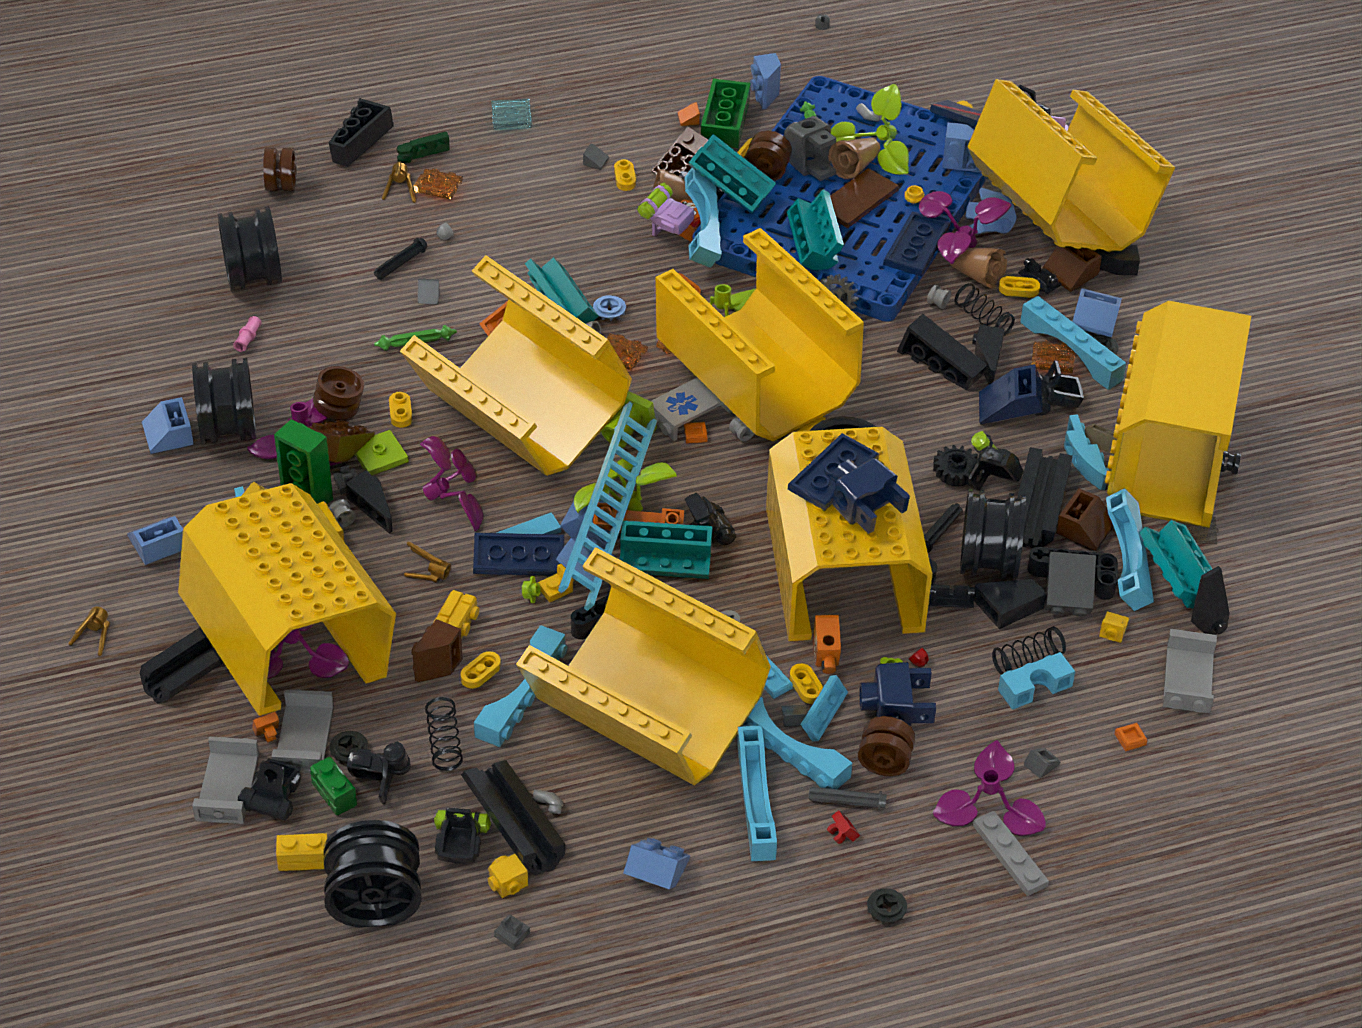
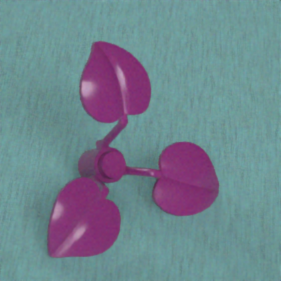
[919,191,1011,264]
[247,398,341,466]
[420,436,484,532]
[267,624,349,679]
[933,740,1046,836]

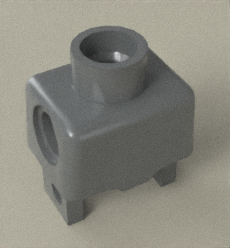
[784,116,836,181]

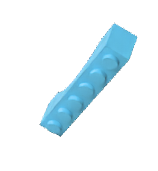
[685,168,722,268]
[1020,296,1126,390]
[1106,488,1154,611]
[474,625,567,747]
[742,697,852,789]
[737,726,777,861]

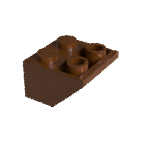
[1042,246,1102,292]
[1056,488,1113,551]
[411,619,463,682]

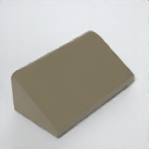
[1085,423,1117,454]

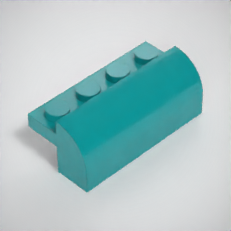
[689,134,776,214]
[787,189,844,270]
[525,257,599,324]
[620,520,712,579]
[1139,520,1213,609]

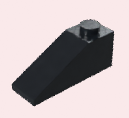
[1093,245,1140,275]
[972,325,1004,385]
[345,470,393,534]
[1191,566,1230,635]

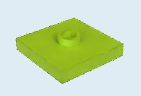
[355,430,409,475]

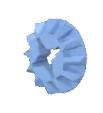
[593,295,626,321]

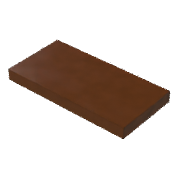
[830,168,899,228]

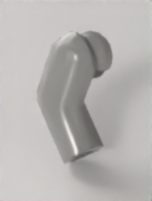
[856,103,882,122]
[533,789,563,814]

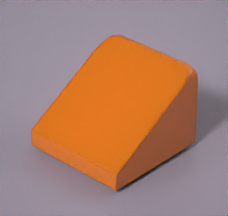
[678,102,700,126]

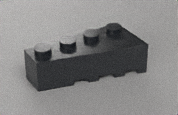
[329,98,394,167]
[897,314,987,390]

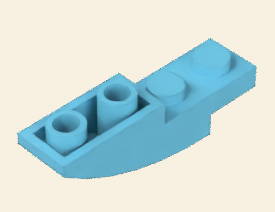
[1064,414,1109,490]

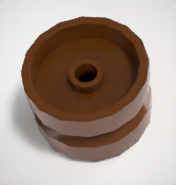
[744,130,792,181]
[263,148,297,191]
[313,366,365,420]
[858,716,915,777]

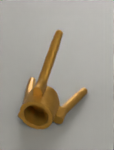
[382,162,416,203]
[404,541,451,583]
[68,606,110,656]

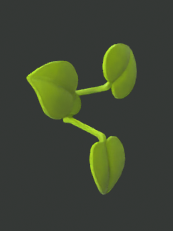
[831,84,909,175]
[709,284,755,317]
[574,459,677,513]

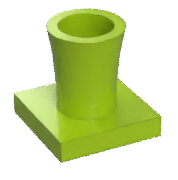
[601,391,657,448]

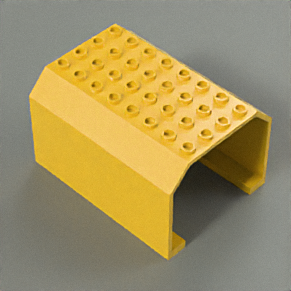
[967,79,1176,252]
[655,228,864,441]
[400,255,632,476]
[1104,301,1251,529]
[766,427,932,641]
[178,483,396,716]
[516,547,771,785]

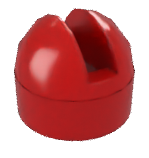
[908,647,929,667]

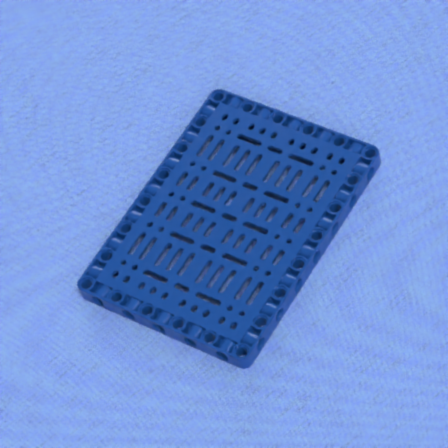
[692,76,988,322]

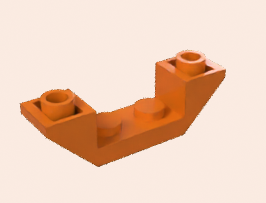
[593,503,684,534]

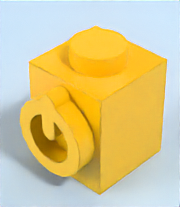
[487,854,528,898]

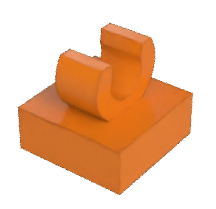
[252,711,279,743]

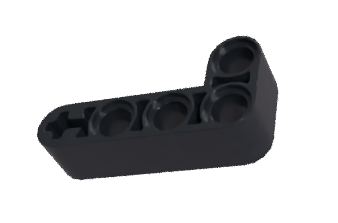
[1027,547,1118,600]
[571,595,609,640]

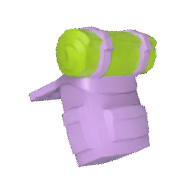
[637,183,694,236]

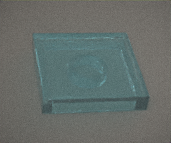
[491,99,532,130]

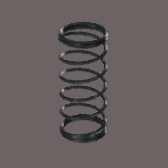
[954,283,1015,336]
[992,626,1066,675]
[425,697,463,771]

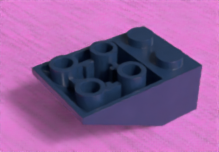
[979,364,1043,425]

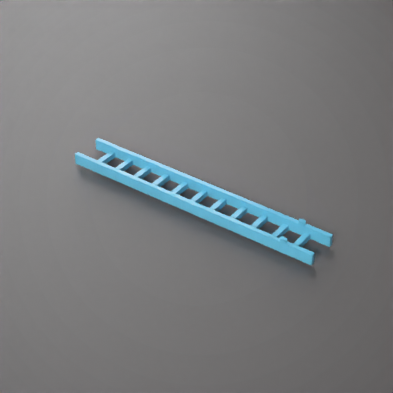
[558,401,657,611]

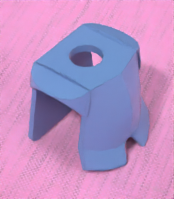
[966,188,1017,234]

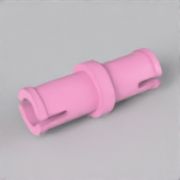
[233,316,261,352]

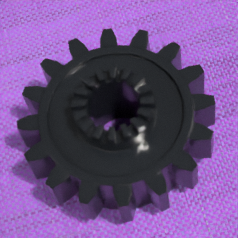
[933,445,980,486]

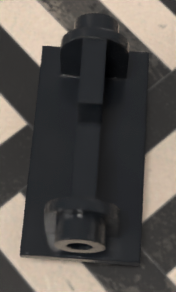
[1018,258,1061,294]
[928,584,975,608]

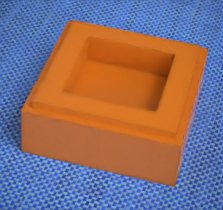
[684,422,708,444]
[1115,723,1148,752]

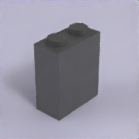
[1045,552,1096,616]

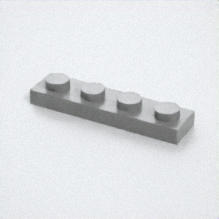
[973,811,1049,896]

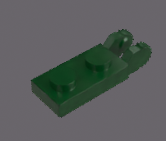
[397,131,450,164]

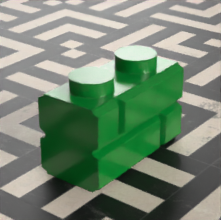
[310,757,357,816]

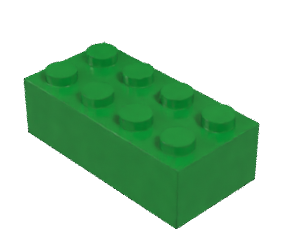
[701,79,751,149]
[274,419,333,505]

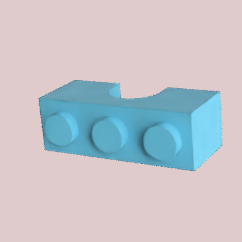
[998,652,1075,710]

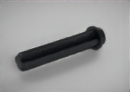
[374,238,428,280]
[924,503,963,553]

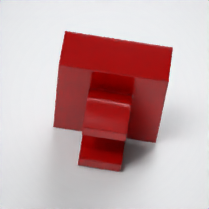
[827,810,860,844]

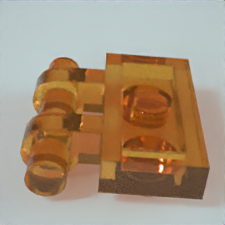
[414,168,463,200]
[607,333,648,371]
[1031,340,1075,374]

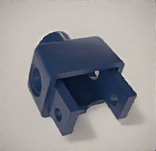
[832,458,910,534]
[859,662,936,727]

